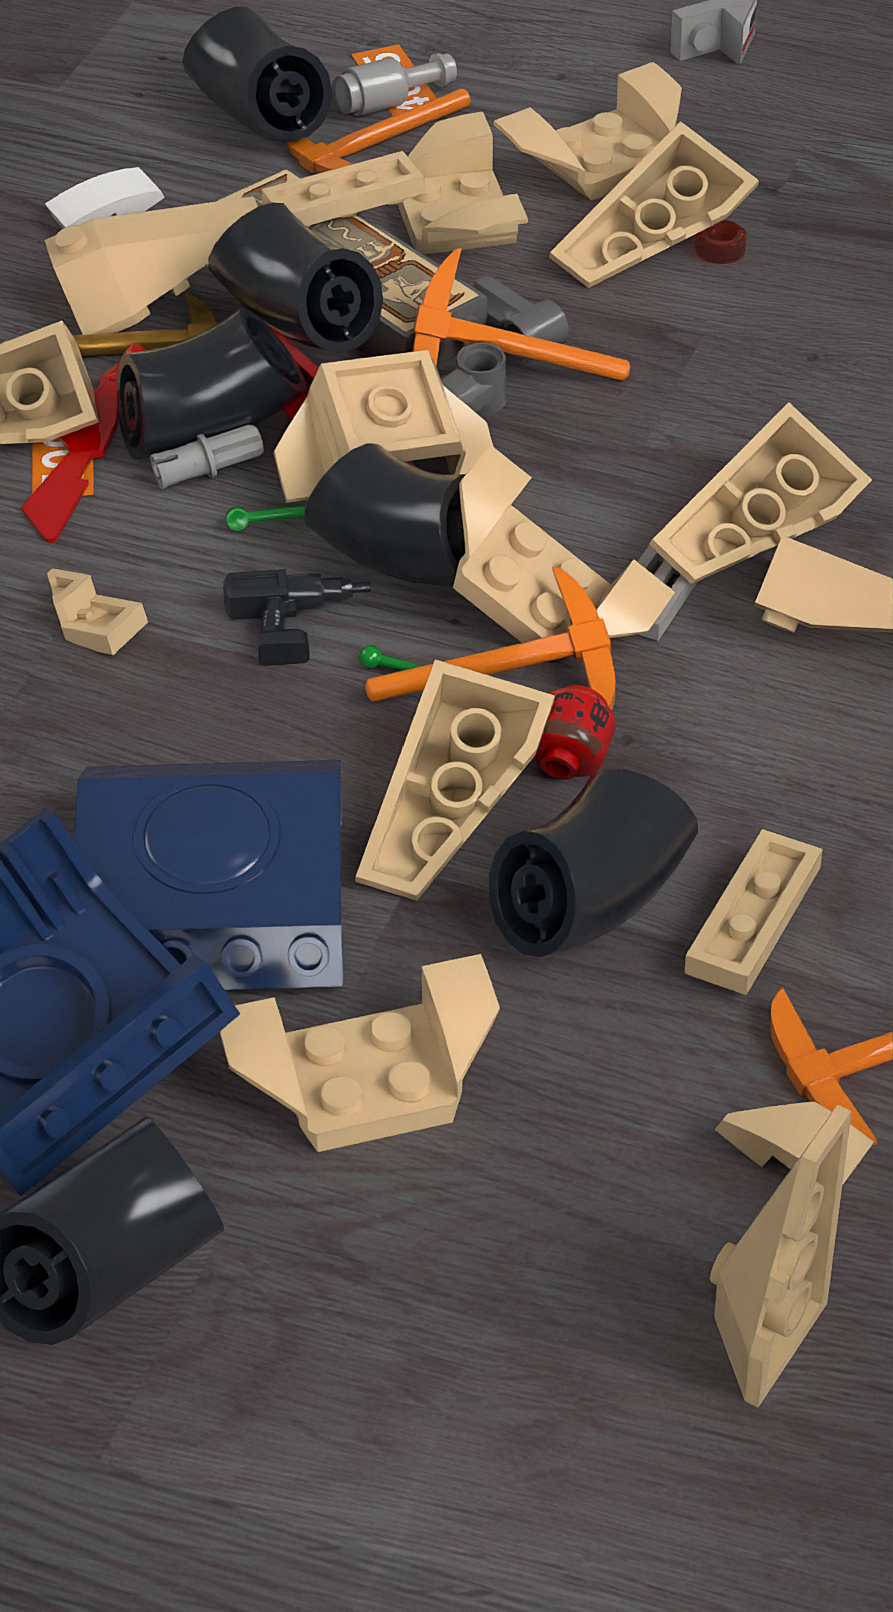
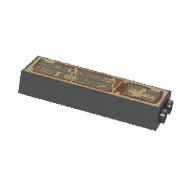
[207,166,487,366]

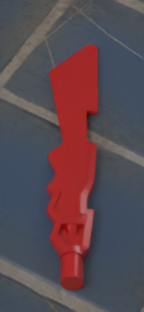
[21,344,146,543]

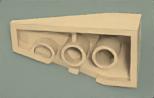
[549,121,759,288]
[44,196,258,335]
[0,321,99,444]
[649,402,872,584]
[754,535,893,633]
[355,659,555,901]
[710,1105,852,1407]

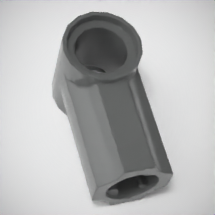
[473,275,569,364]
[441,342,507,416]

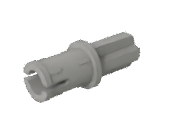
[150,425,264,489]

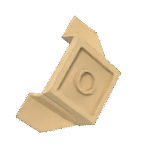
[494,62,682,201]
[398,112,528,255]
[273,350,493,503]
[453,444,675,643]
[219,954,500,1152]

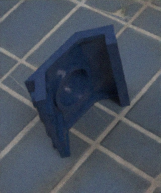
[74,760,344,990]
[0,808,240,1196]

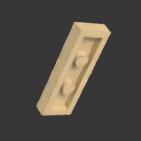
[261,151,425,228]
[684,829,823,995]

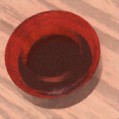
[695,220,747,264]

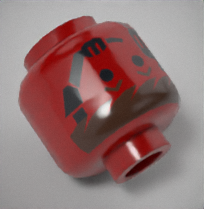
[533,685,617,780]

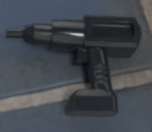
[223,569,371,666]

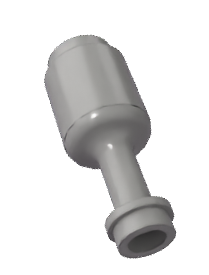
[333,53,457,116]

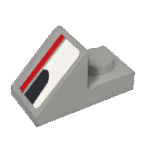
[670,0,757,65]

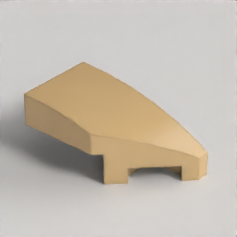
[47,568,148,655]
[715,1102,874,1185]

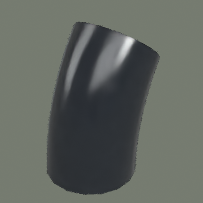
[182,7,332,141]
[208,202,383,353]
[117,308,307,459]
[304,443,466,586]
[489,769,698,957]
[0,1116,224,1345]

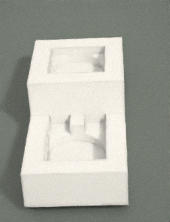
[45,167,165,229]

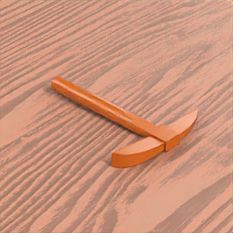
[285,88,471,174]
[412,248,630,381]
[365,566,616,710]
[770,988,893,1145]

